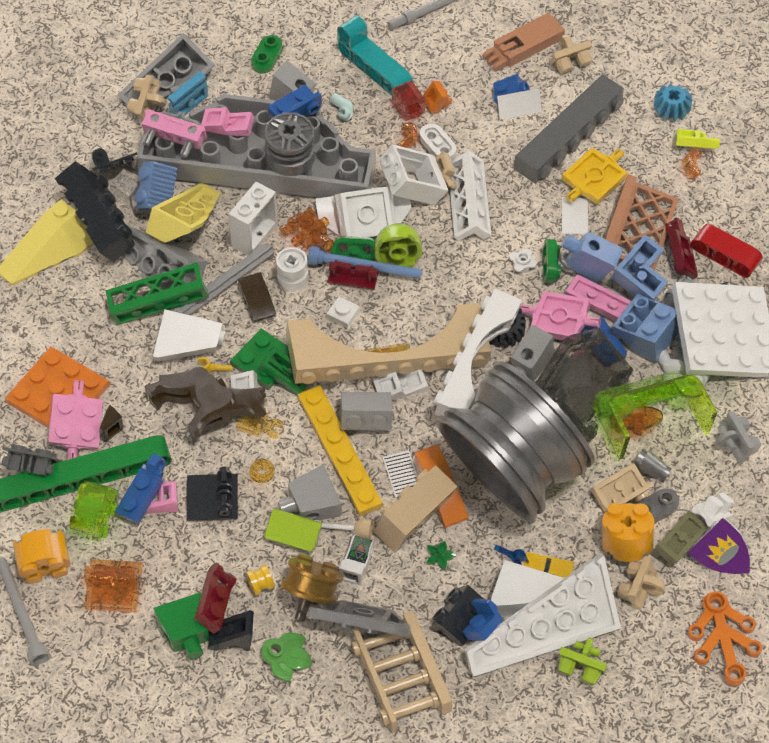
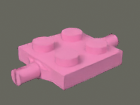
[520,291,601,343]
[47,380,103,460]

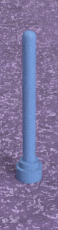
[308,245,422,278]

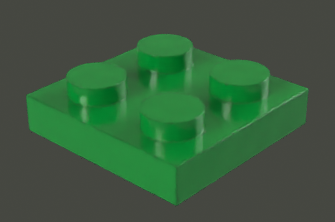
[230,328,290,390]

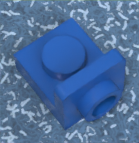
[462,599,503,641]

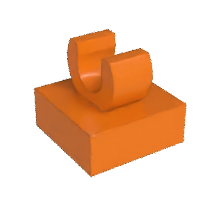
[422,81,453,113]

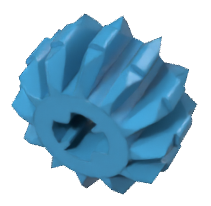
[653,83,693,122]

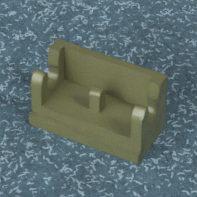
[650,511,708,567]

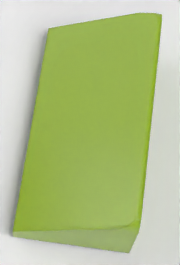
[264,508,322,552]

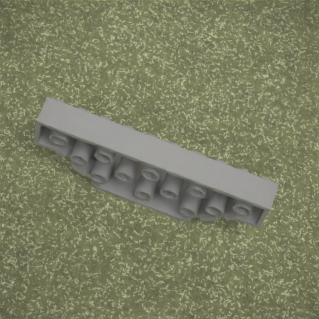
[136,94,376,198]

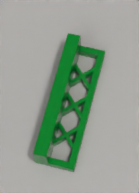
[105,262,209,325]

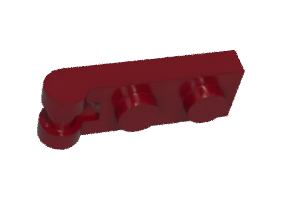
[195,562,237,634]

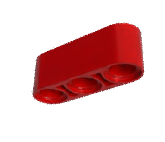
[691,224,763,278]

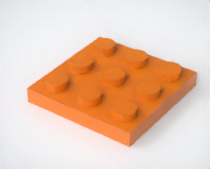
[5,346,110,429]

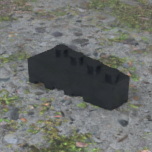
[55,161,135,262]

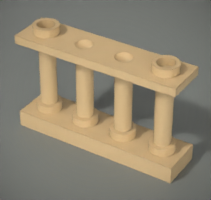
[351,610,452,733]

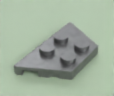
[308,600,410,637]

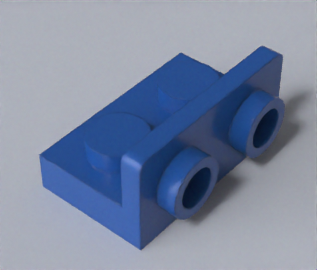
[268,84,322,118]

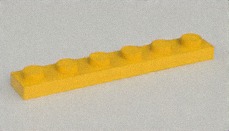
[298,385,383,517]

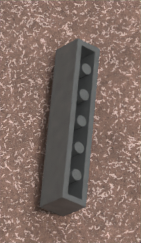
[514,74,624,184]

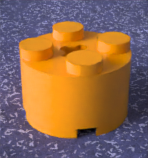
[602,503,654,562]
[13,529,70,584]

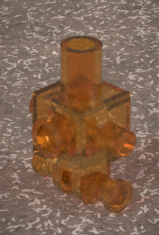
[279,207,334,252]

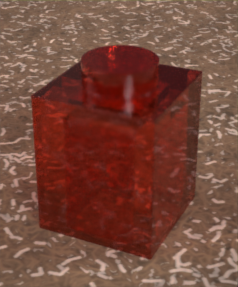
[392,80,425,121]

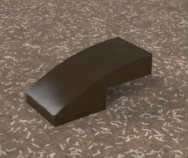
[238,272,277,322]

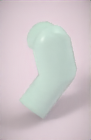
[330,93,353,121]

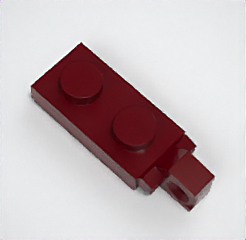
[665,217,698,280]

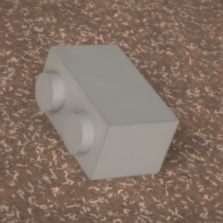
[340,392,393,431]

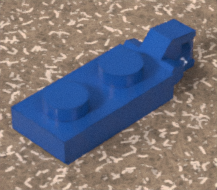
[115,453,167,524]

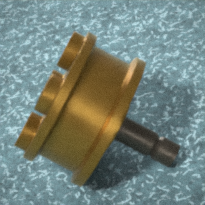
[281,554,344,622]

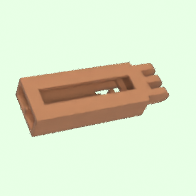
[482,12,565,72]

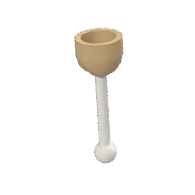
[315,519,373,539]

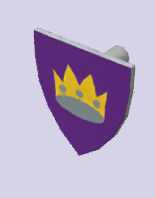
[687,517,750,574]

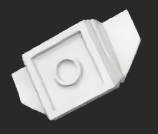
[315,186,412,237]

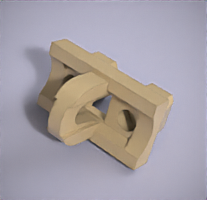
[549,34,592,74]
[127,75,167,120]
[618,556,665,610]

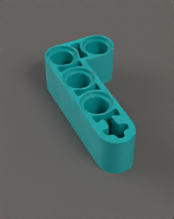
[337,15,414,97]

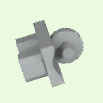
[716,411,761,463]

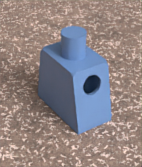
[561,232,623,284]

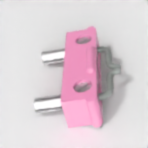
[142,109,208,158]

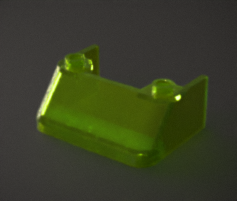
[593,372,717,460]

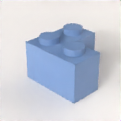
[611,235,668,300]

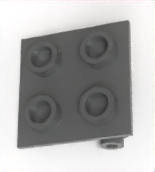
[2,444,62,476]

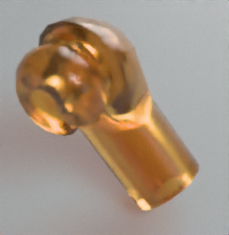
[397,122,418,149]
[682,147,702,178]

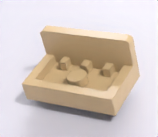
[590,463,654,513]

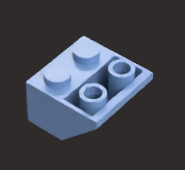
[612,294,679,362]

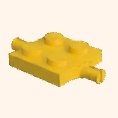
[562,147,628,205]

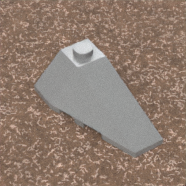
[118,33,215,105]
[123,225,207,293]

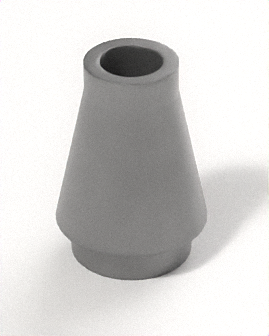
[634,448,672,481]

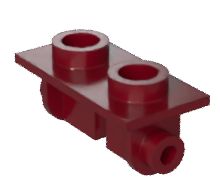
[328,260,379,290]

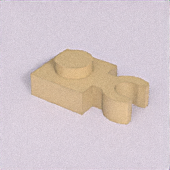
[432,152,457,196]

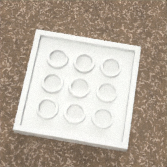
[671,282,769,378]

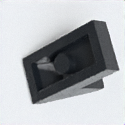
[208,610,254,651]

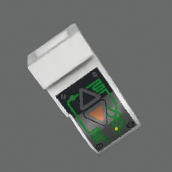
[339,534,375,586]

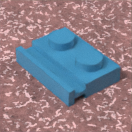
[167,71,208,119]

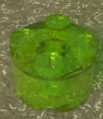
[70,480,118,538]

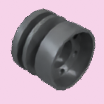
[265,113,315,176]

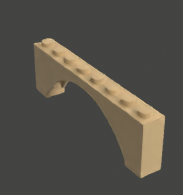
[286,303,491,384]

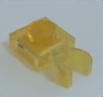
[236,412,283,439]

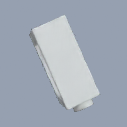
[379,144,449,205]
[229,182,278,255]

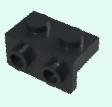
[430,585,484,646]

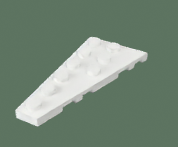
[464,553,621,677]

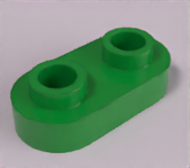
[251,35,283,74]
[331,236,376,261]
[542,239,561,283]

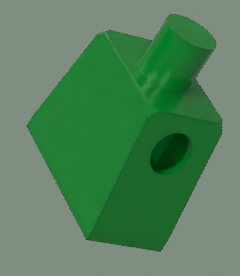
[153,592,209,659]

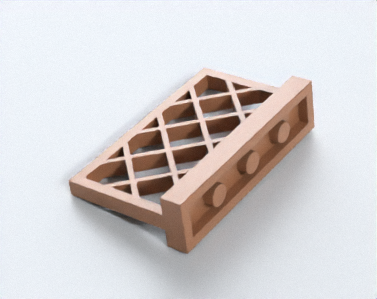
[604,174,679,271]

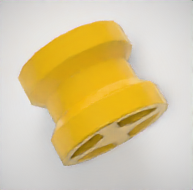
[246,564,275,596]

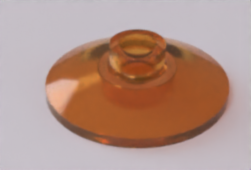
[613,406,663,433]

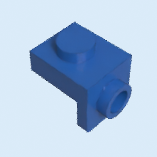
[493,74,530,105]

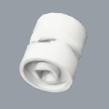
[276,247,308,291]

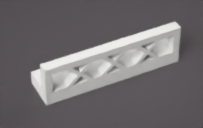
[450,151,491,241]

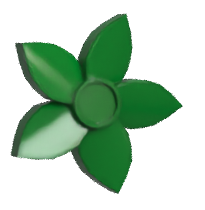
[426,541,456,571]

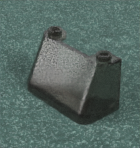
[535,328,633,442]

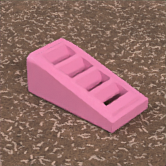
[126,481,178,514]

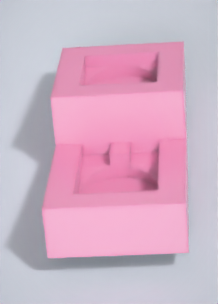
[201,107,255,136]

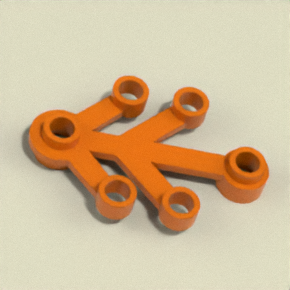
[688,591,762,686]

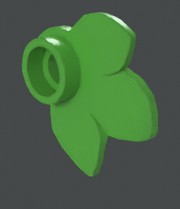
[261,632,312,682]

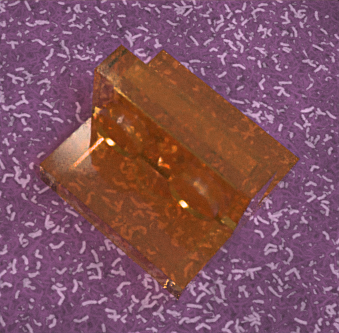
[84,559,143,613]

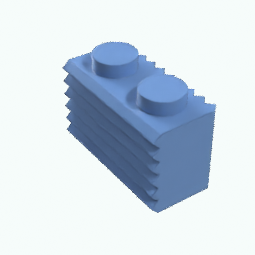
[135,161,177,212]

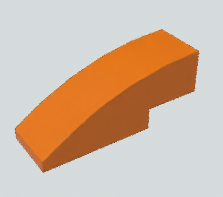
[415,444,469,528]

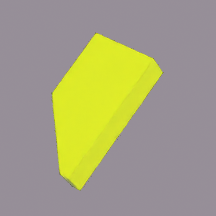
[676,129,720,149]

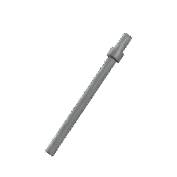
[387,0,456,30]

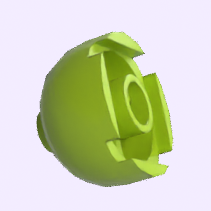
[375,223,422,267]

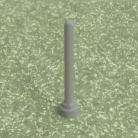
[0,557,51,666]

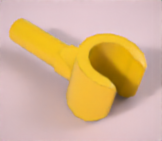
[197,357,232,373]

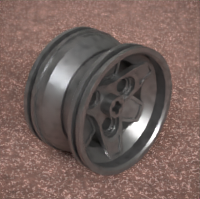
[436,361,595,522]

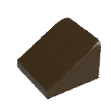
[100,405,124,442]

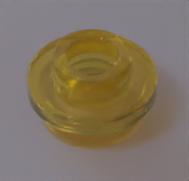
[250,458,275,483]

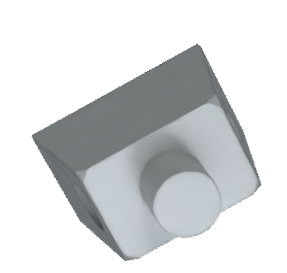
[269,60,315,100]
[511,324,555,381]
[278,465,342,521]

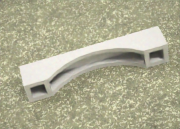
[433,288,522,416]

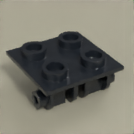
[91,148,138,173]
[187,466,238,521]

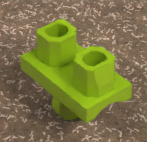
[558,637,608,685]

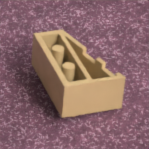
[373,465,458,553]

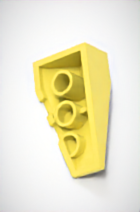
[146,183,221,243]
[0,199,94,286]

